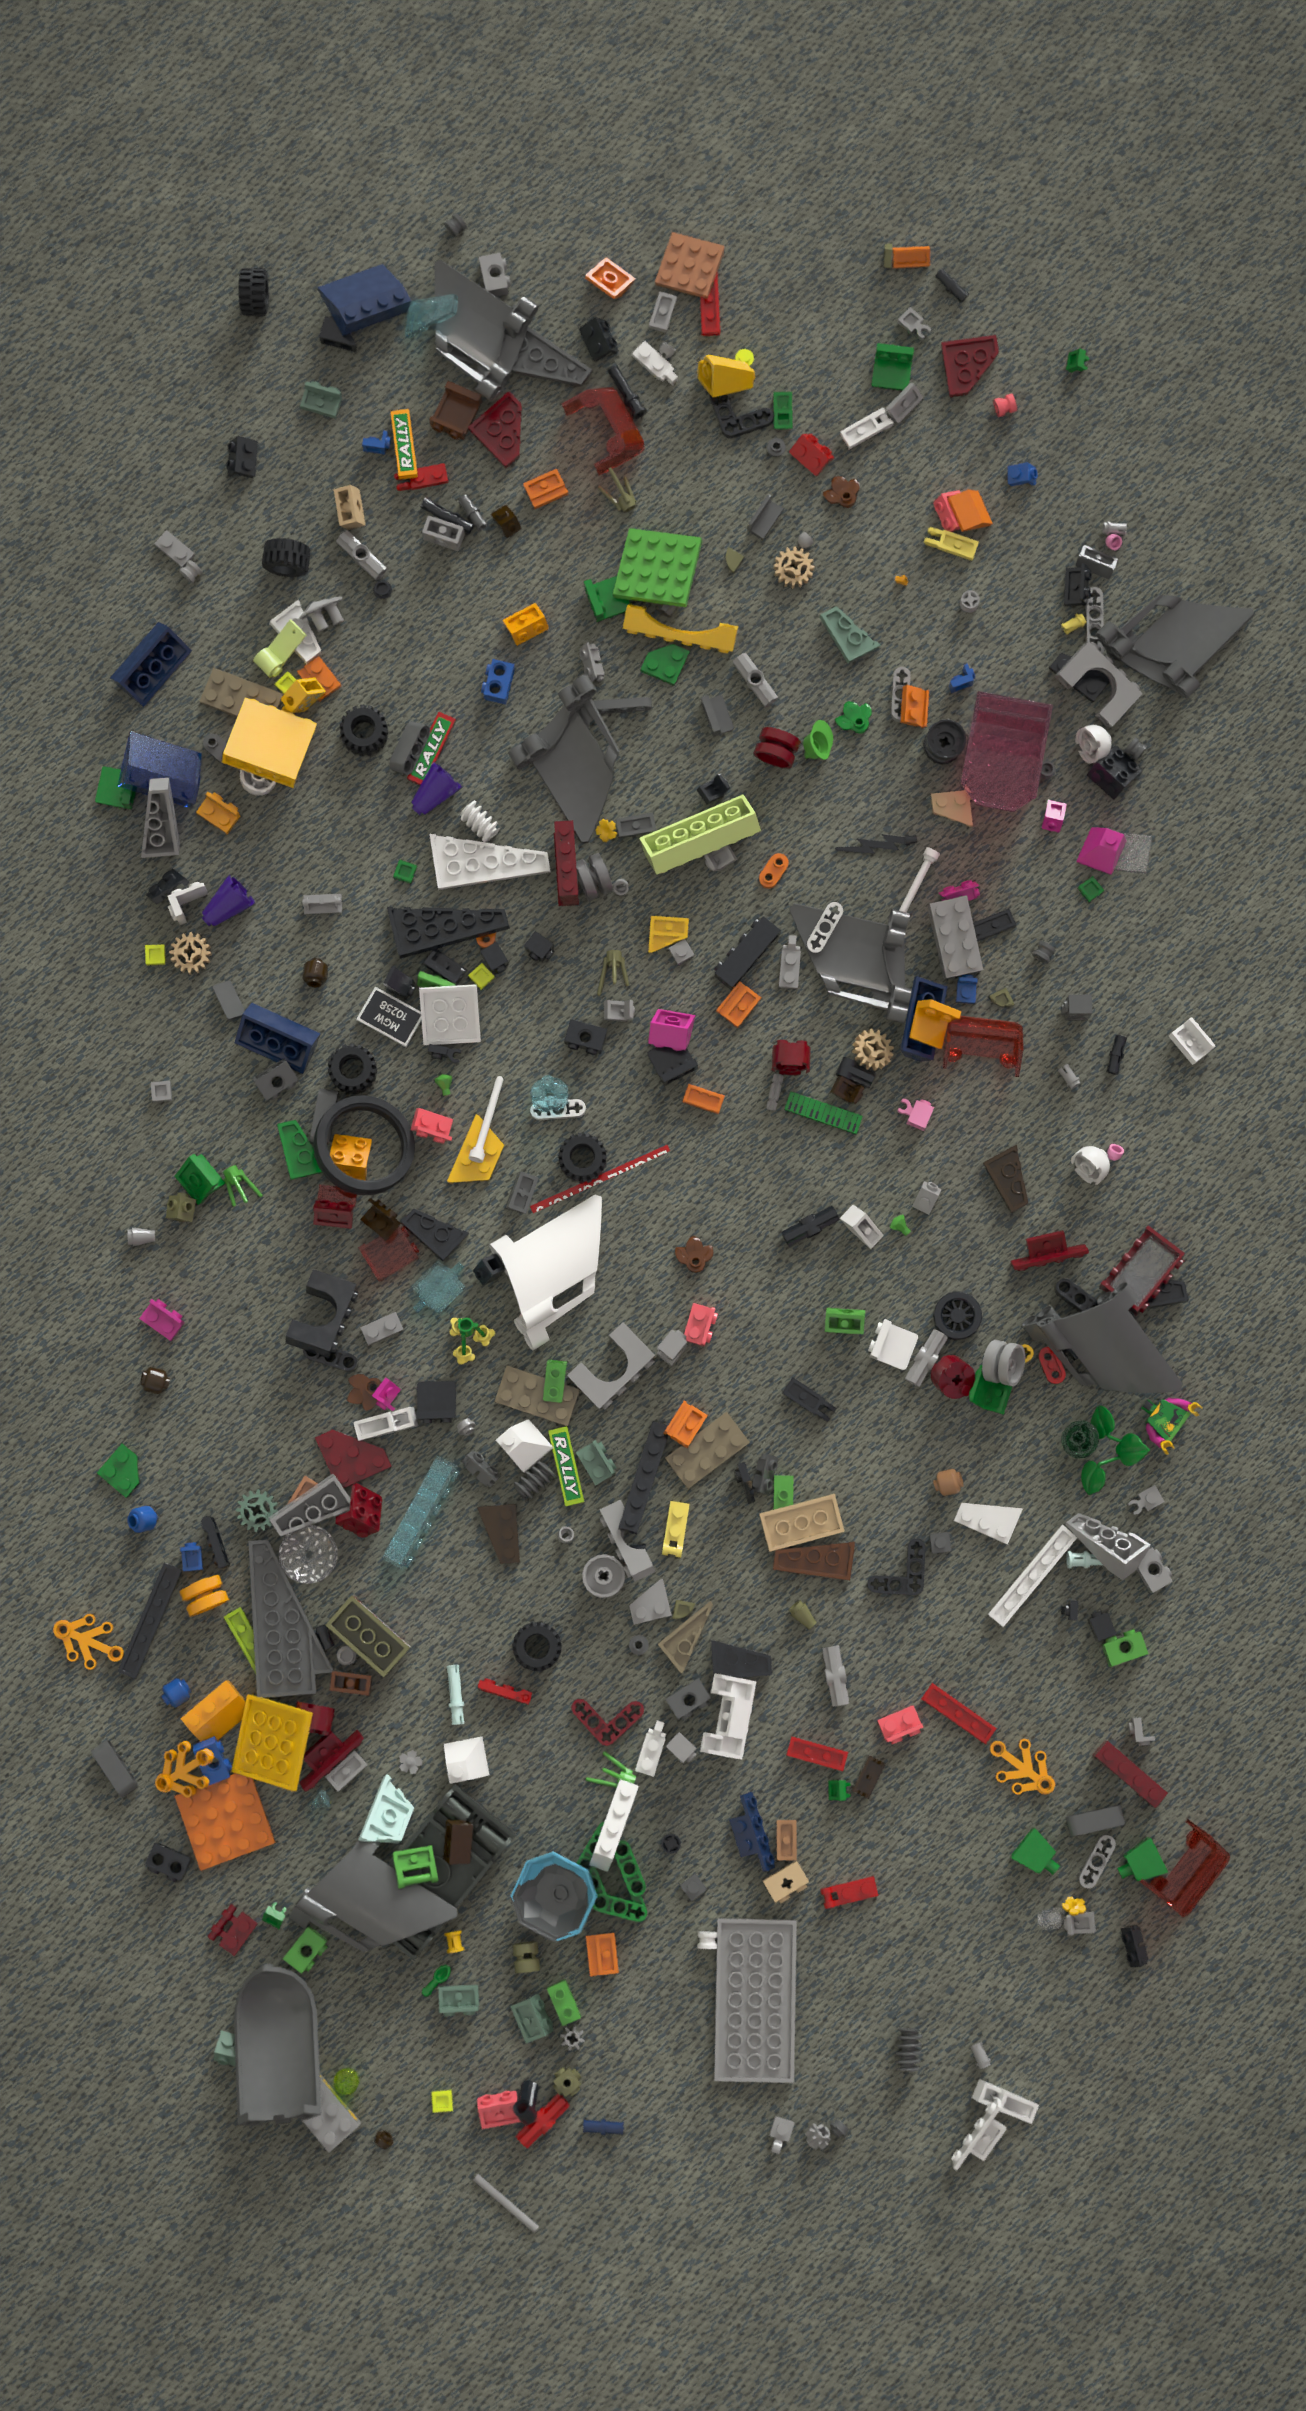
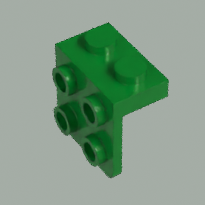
[969,1365,1013,1415]

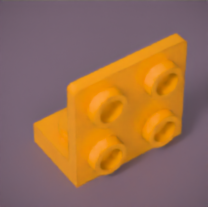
[910,999,961,1049]
[330,1134,372,1181]

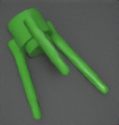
[223,1165,262,1206]
[586,1751,636,1788]

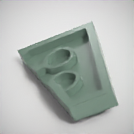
[819,606,881,664]

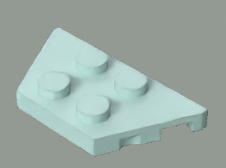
[358,1774,414,1843]

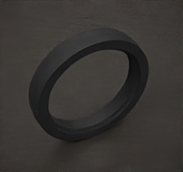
[313,1095,415,1196]

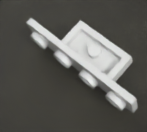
[952,2098,1006,2170]

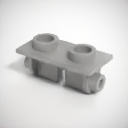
[580,642,605,682]
[303,894,342,914]

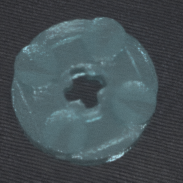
[530,1075,569,1112]

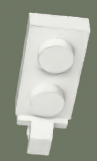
[632,341,678,386]
[635,1720,666,1777]

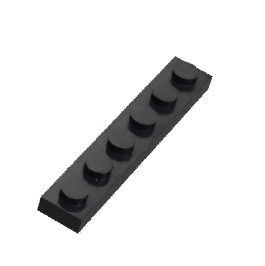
[618,1421,669,1535]
[117,1562,183,1679]

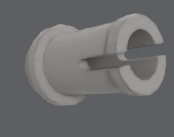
[1102,521,1127,536]
[1058,1064,1081,1089]
[970,2042,991,2069]

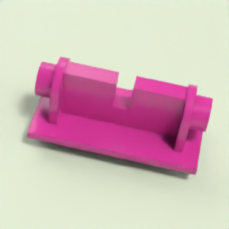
[939,880,980,901]

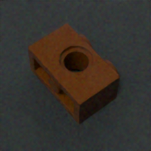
[330,1671,373,1696]

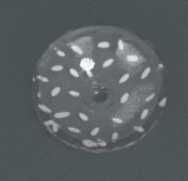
[279,1525,338,1584]

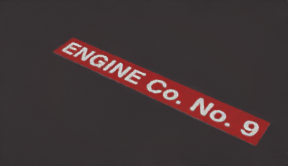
[530,1145,670,1213]

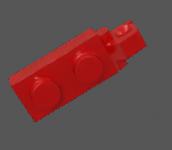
[478,1678,532,1705]

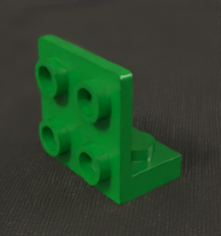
[872,343,914,391]
[584,576,630,622]
[95,766,140,810]

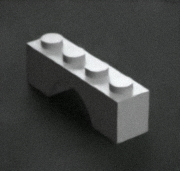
[657,1330,687,1367]
[599,1499,656,1582]

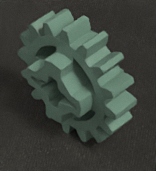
[236,1489,278,1532]

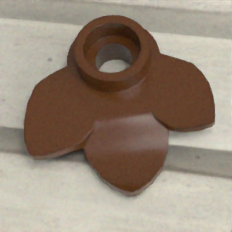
[823,476,860,508]
[675,1236,713,1273]
[347,1374,382,1411]

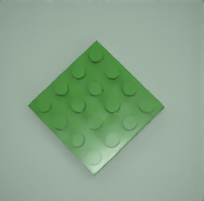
[613,528,702,607]

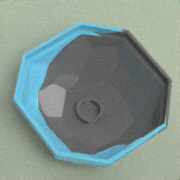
[510,1852,597,1942]

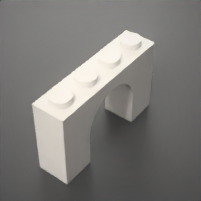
[589,1779,639,1872]

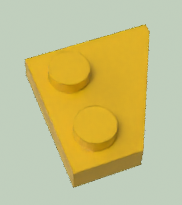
[649,916,689,953]

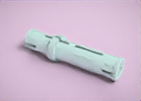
[447,1665,465,1725]

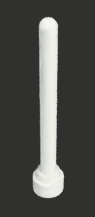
[899,848,940,912]
[468,1076,503,1163]

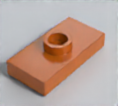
[893,246,930,268]
[682,1084,725,1115]

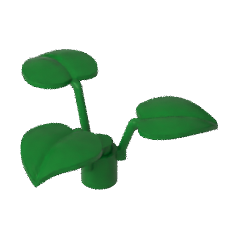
[1081,1405,1150,1495]

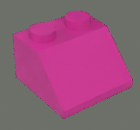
[648,1009,695,1051]

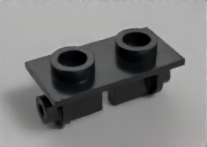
[1120,1925,1149,1967]

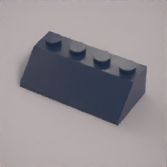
[110,622,192,707]
[901,976,947,1062]
[234,1003,320,1074]

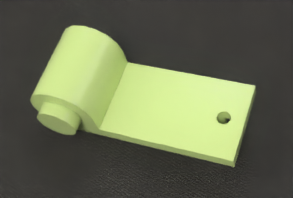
[253,620,307,677]

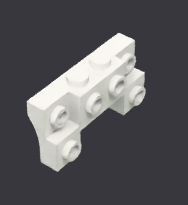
[700,1673,756,1760]

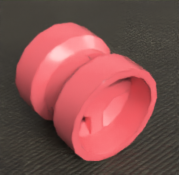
[993,394,1017,417]

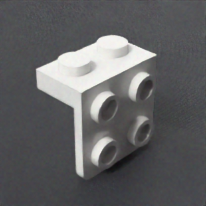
[168,882,208,925]
[868,1319,918,1370]

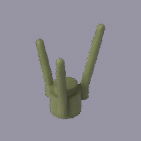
[598,468,636,513]
[597,950,629,996]

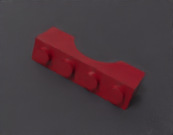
[1092,1741,1168,1808]

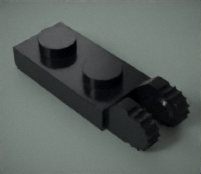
[782,1377,837,1422]
[201,1516,230,1569]

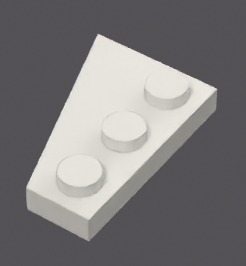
[270,600,321,664]
[954,1503,1023,1544]

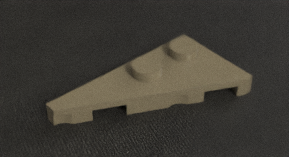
[657,1601,713,1673]

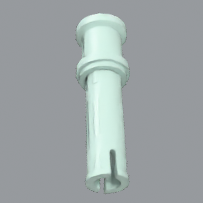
[1066,1551,1103,1568]

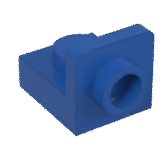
[362,431,391,455]
[949,664,975,693]
[956,975,978,1004]

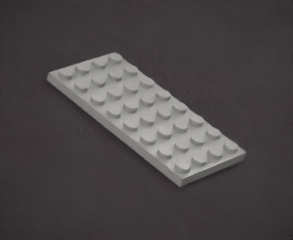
[714,1918,797,2083]

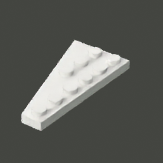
[430,834,550,890]

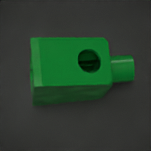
[1010,1827,1060,1875]
[1117,1837,1168,1882]

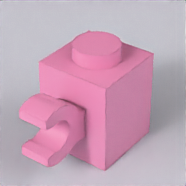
[897,1099,934,1131]

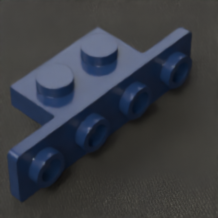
[729,1791,775,1872]

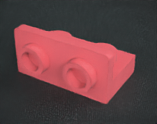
[933,490,960,533]
[411,1108,453,1144]
[684,1303,718,1347]
[877,1705,923,1744]
[477,2091,521,2129]

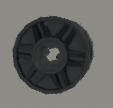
[923,719,966,765]

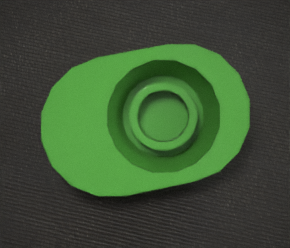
[803,720,833,760]

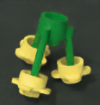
[450,1318,495,1365]

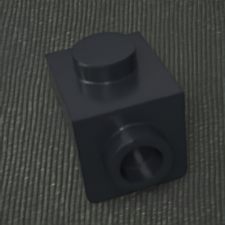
[697,773,730,805]

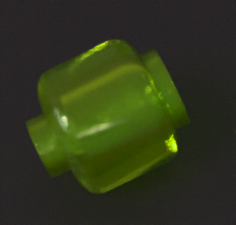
[333,2067,360,2095]

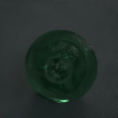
[1061,1420,1099,1459]

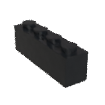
[714,916,781,991]

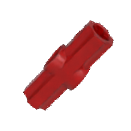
[515,2093,570,2149]

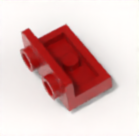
[789,433,834,476]

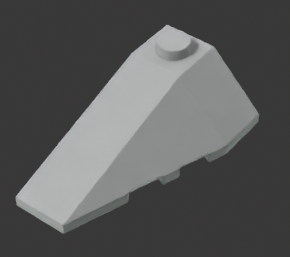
[1066,1513,1151,1580]

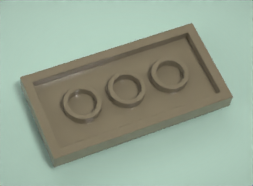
[199,667,283,717]
[494,1366,580,1427]
[665,1412,750,1489]

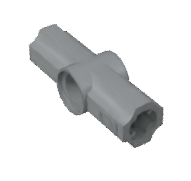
[336,530,387,581]
[732,653,778,708]
[905,1329,948,1387]
[822,1645,849,1707]

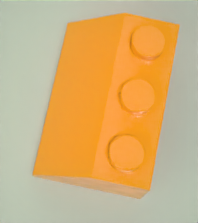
[181,1680,246,1742]

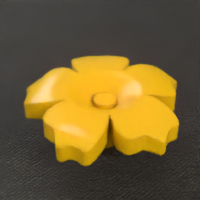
[595,819,617,842]
[1062,1896,1086,1916]

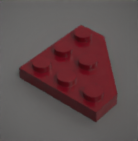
[941,335,999,398]
[468,391,522,469]
[315,1430,392,1488]

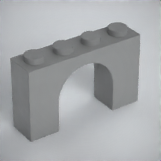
[1054,641,1143,728]
[567,1322,655,1410]

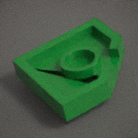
[640,644,690,686]
[97,1443,140,1498]

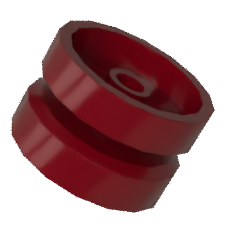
[753,727,801,769]

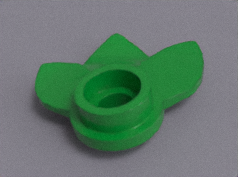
[835,701,872,734]

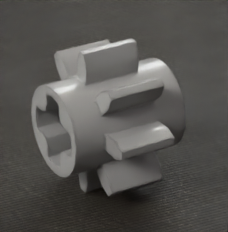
[560,2025,585,2051]
[805,2124,831,2150]

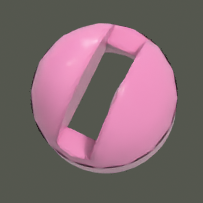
[1105,534,1122,550]
[1107,1144,1124,1161]

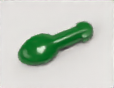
[421,1965,451,1997]

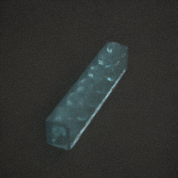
[381,1455,460,1570]

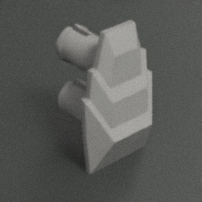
[299,597,344,632]

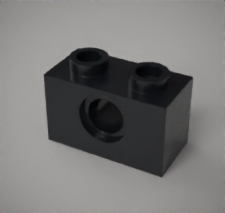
[564,1019,607,1055]

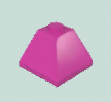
[1076,827,1126,875]

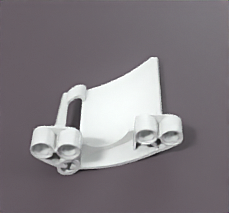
[489,1195,602,1350]

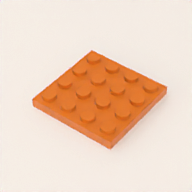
[175,1773,276,1871]

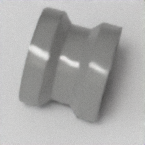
[179,559,203,583]
[960,591,980,613]

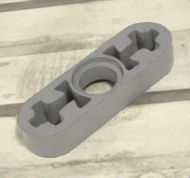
[891,667,911,722]
[1078,1835,1116,1888]

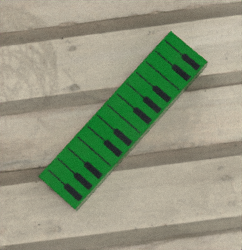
[784,1092,863,1135]

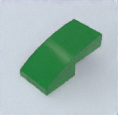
[773,392,793,429]

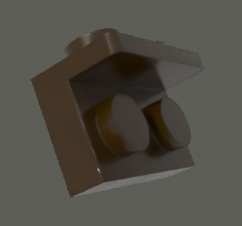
[360,1198,401,1241]

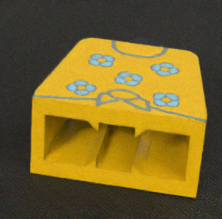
[281,677,326,713]

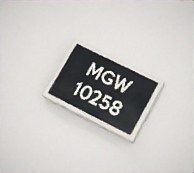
[356,987,422,1048]

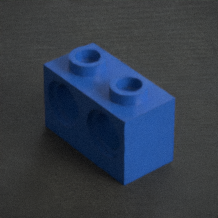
[481,659,515,704]

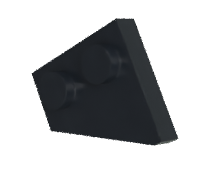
[146,869,190,905]

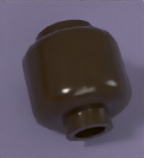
[302,958,328,988]
[140,1367,170,1394]

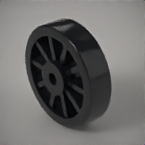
[933,1291,982,1340]

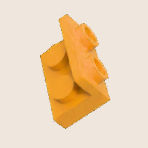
[503,603,549,646]
[196,792,240,835]

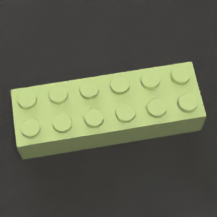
[639,794,761,875]

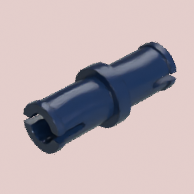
[583,2119,624,2136]

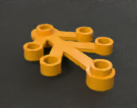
[53,1614,124,1670]
[990,1739,1055,1795]
[155,1741,214,1798]

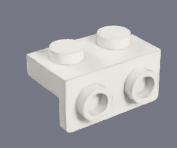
[1169,1017,1215,1065]

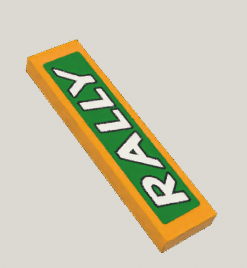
[391,409,418,479]

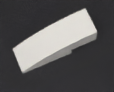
[353,1407,419,1441]
[972,2079,1039,2124]

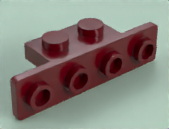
[1010,1230,1089,1271]
[299,1730,364,1792]

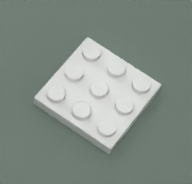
[419,984,481,1045]

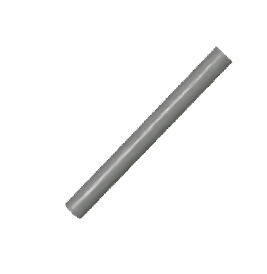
[473,2174,539,2232]

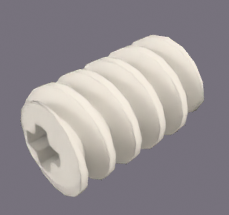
[460,801,500,843]

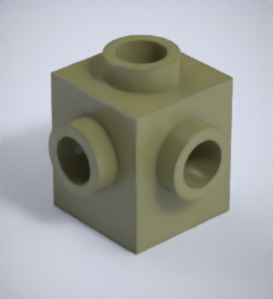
[166,1193,196,1222]
[553,2066,582,2097]

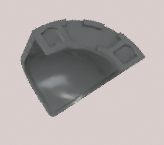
[234,1964,322,2126]

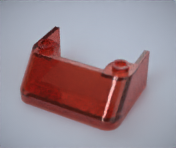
[561,387,645,476]
[943,1016,1024,1077]
[1140,1819,1230,1917]

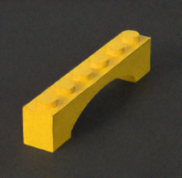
[623,604,738,653]

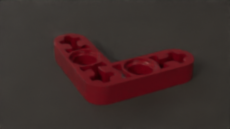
[571,1699,644,1746]

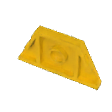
[447,1114,504,1183]

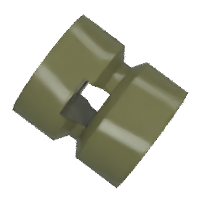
[512,1941,540,1973]

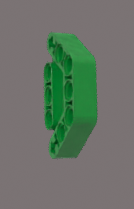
[577,1821,647,1922]

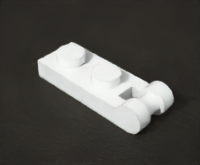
[840,408,894,449]

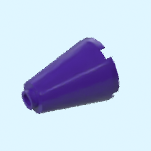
[411,762,462,815]
[202,875,255,926]

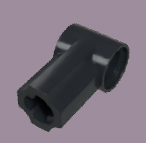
[835,1057,876,1088]
[513,2080,539,2125]

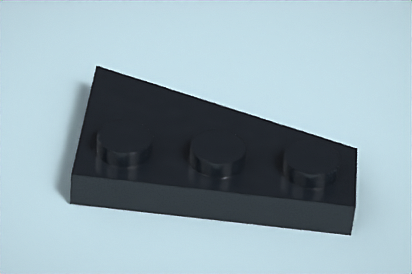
[401,1208,469,1261]

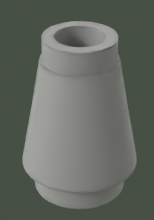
[127,1227,155,1246]

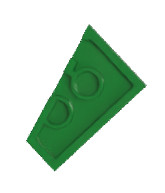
[277,1120,322,1180]

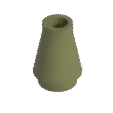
[789,1600,817,1630]

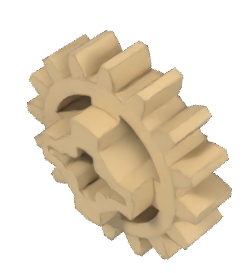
[774,547,814,588]
[169,932,212,974]
[852,1029,894,1071]

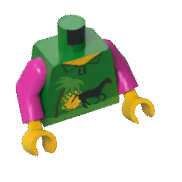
[1141,1398,1202,1455]

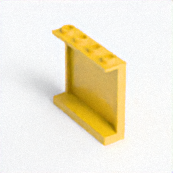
[221,698,317,788]

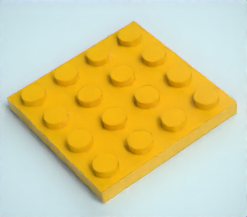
[231,1694,313,1791]

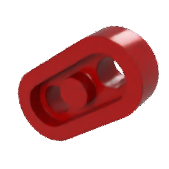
[1038,1347,1066,1384]

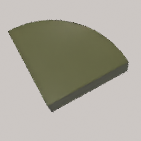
[884,244,893,268]
[726,547,744,574]
[989,988,1015,1007]
[672,1600,695,1619]

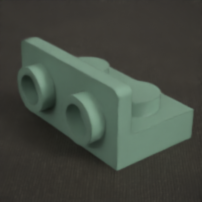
[576,1440,617,1486]
[510,1994,553,2043]

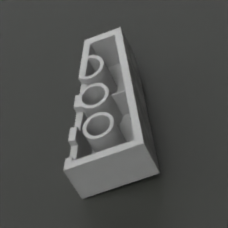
[141,778,180,858]
[268,1474,351,1536]

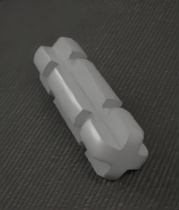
[766,1074,784,1111]

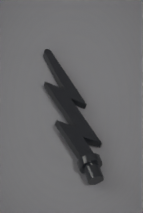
[835,834,917,854]

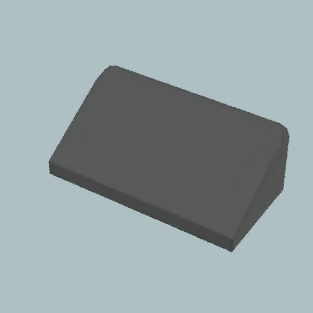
[1075,545,1118,579]
[212,980,245,1022]

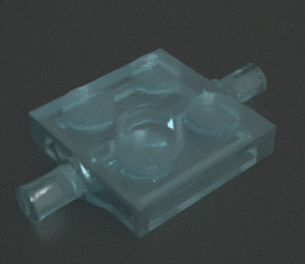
[411,1260,466,1314]

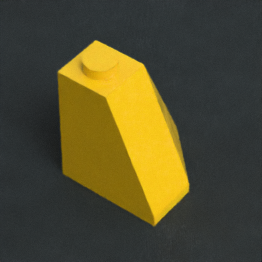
[698,355,755,397]

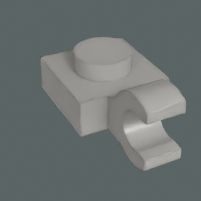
[769,2116,795,2154]

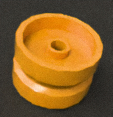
[179,1575,229,1617]

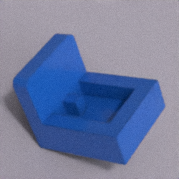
[1008,462,1038,486]
[180,1543,203,1572]

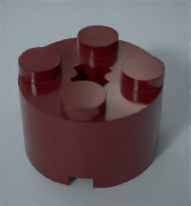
[772,1040,811,1076]
[931,1355,975,1399]
[295,1702,335,1736]

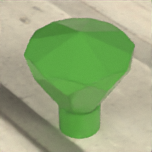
[435,1074,452,1095]
[889,1215,911,1236]

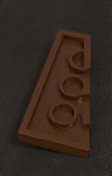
[773,1542,855,1581]

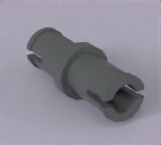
[458,494,488,531]

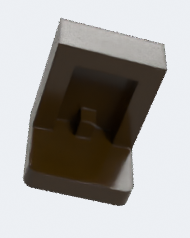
[490,505,522,538]
[830,1076,864,1104]

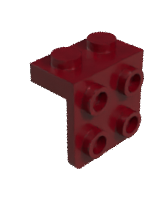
[335,1483,382,1538]

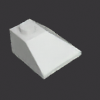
[496,1419,553,1473]
[444,1737,489,1784]

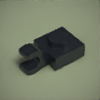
[428,1044,462,1064]
[1061,1600,1078,1621]

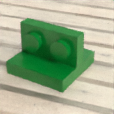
[174,1154,225,1205]

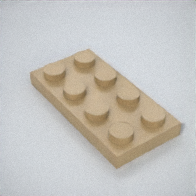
[759,1494,845,1552]

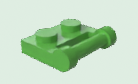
[392,1845,438,1889]

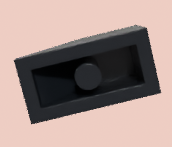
[319,316,357,353]
[383,966,416,1000]

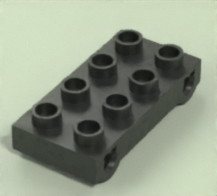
[389,1784,516,1961]

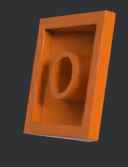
[585,258,635,299]
[948,489,993,532]

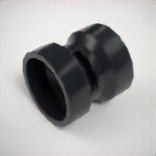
[661,1833,681,1854]

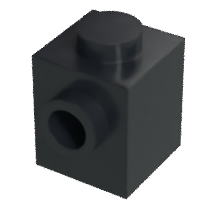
[524,931,555,963]
[472,1253,506,1286]

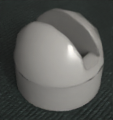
[659,342,676,358]
[798,532,814,548]
[613,879,629,895]
[558,1527,574,1543]

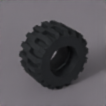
[238,268,269,316]
[262,538,311,577]
[339,705,388,757]
[328,1043,377,1094]
[558,1132,607,1183]
[512,1622,562,1671]

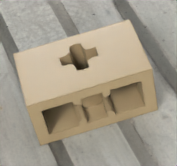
[334,485,366,530]
[763,1860,809,1903]

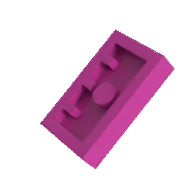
[139,1299,185,1341]

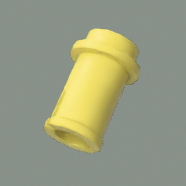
[1061,614,1087,635]

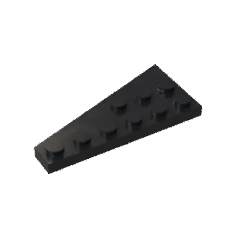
[387,907,510,959]

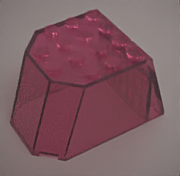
[958,691,1053,812]

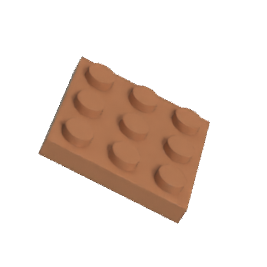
[655,232,725,299]

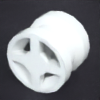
[697,1931,717,1949]

